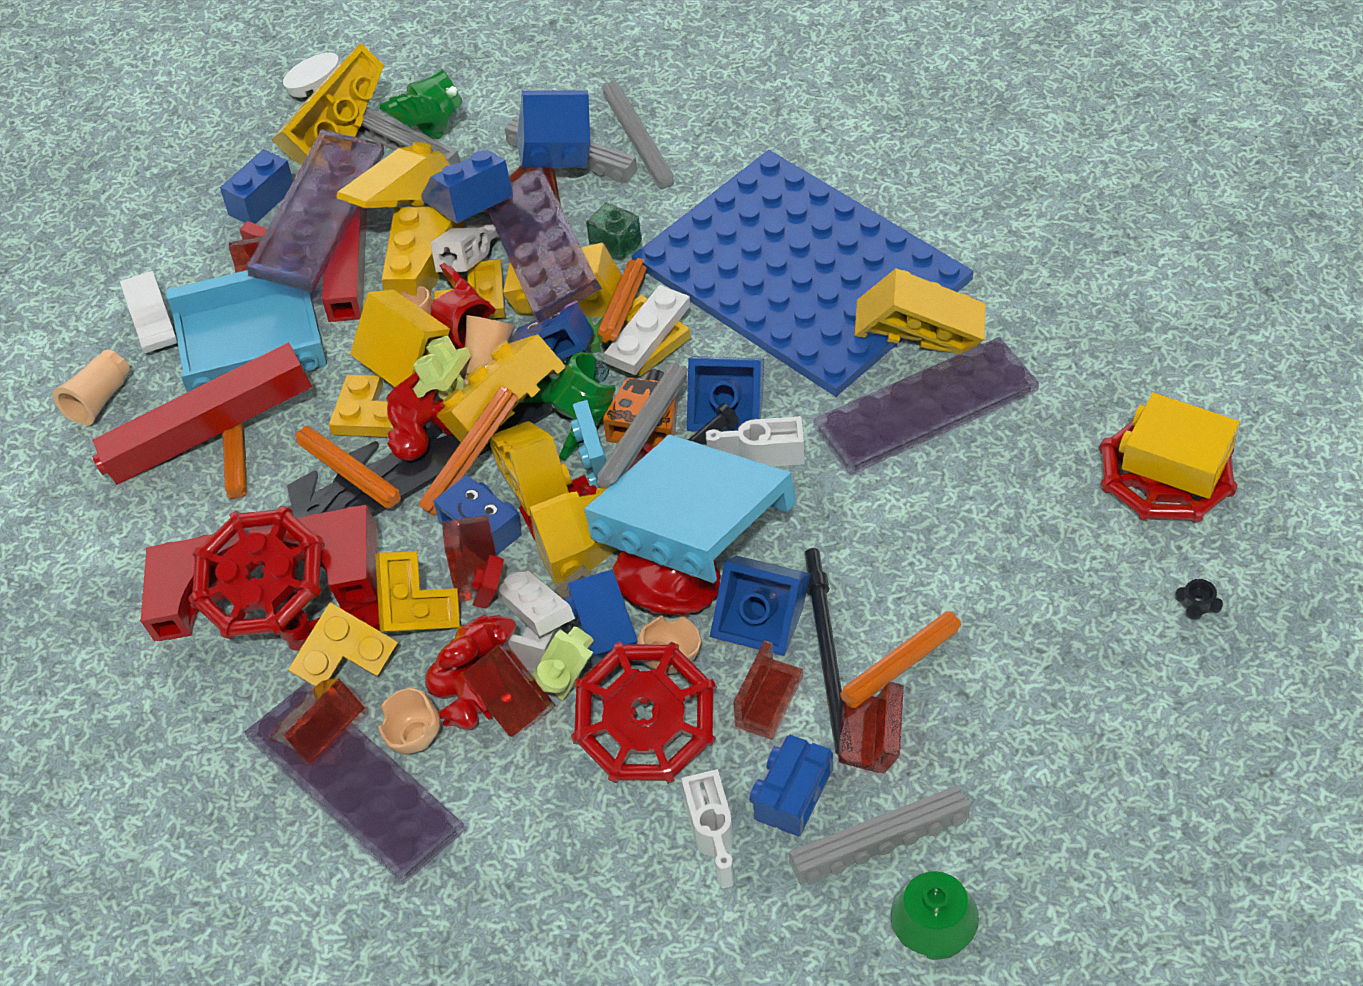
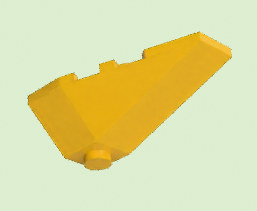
[271,43,384,177]
[337,142,450,208]
[529,488,618,585]

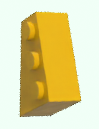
[381,207,465,296]
[503,243,622,317]
[854,268,986,354]
[437,334,566,443]
[489,421,572,516]

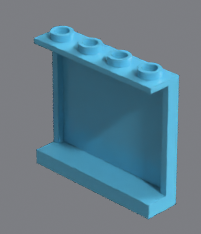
[166,258,327,392]
[584,434,796,583]

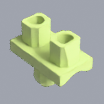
[413,336,471,400]
[531,626,594,701]

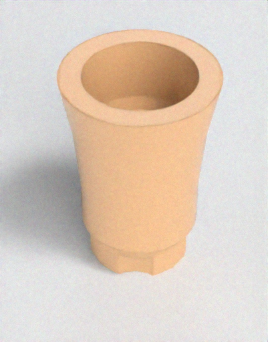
[460,315,515,385]
[52,350,130,426]

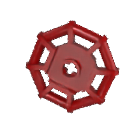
[1099,421,1238,523]
[188,506,325,640]
[571,641,717,784]

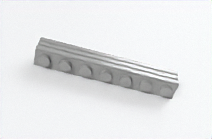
[357,107,460,165]
[504,116,637,183]
[789,785,970,885]

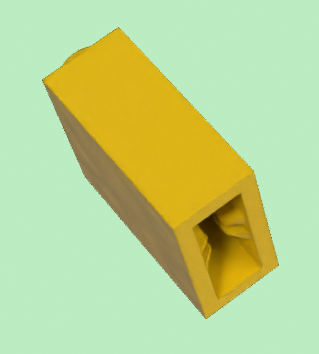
[350,289,450,391]
[1119,392,1240,499]

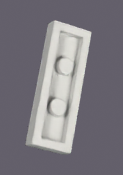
[604,285,690,375]
[496,571,575,636]

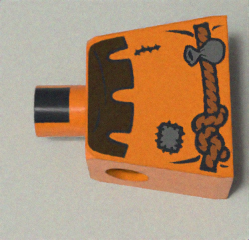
[603,369,678,448]

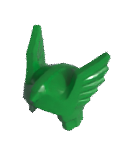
[379,69,463,139]
[524,352,616,461]

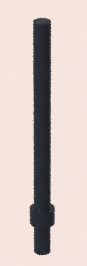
[804,548,852,755]

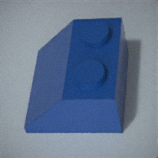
[517,90,590,168]
[421,150,514,223]
[687,356,764,432]
[709,555,811,656]

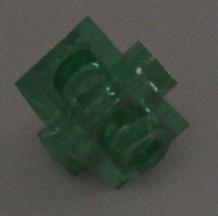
[586,202,642,261]

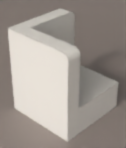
[508,626,562,671]

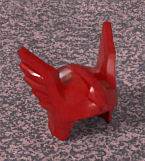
[430,262,496,350]

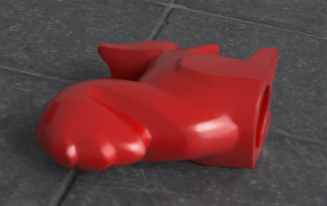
[386,372,451,461]
[436,614,516,669]
[425,661,515,730]

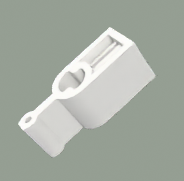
[430,224,503,272]
[120,271,178,353]
[706,416,804,466]
[681,769,734,889]

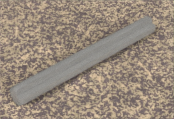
[602,80,674,189]
[597,363,688,489]

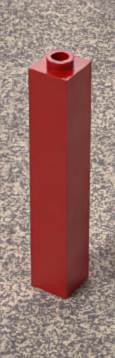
[322,156,367,322]
[92,342,312,485]

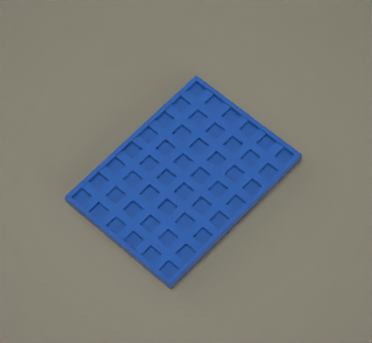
[632,150,973,397]

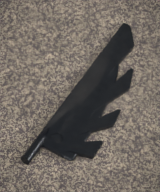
[287,402,554,518]

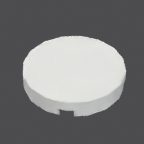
[283,53,342,98]

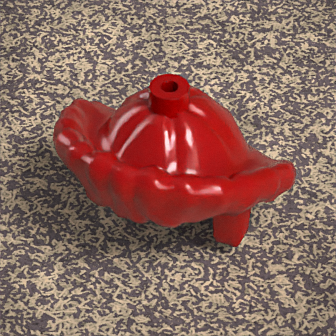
[612,551,721,617]

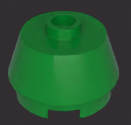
[891,871,979,960]

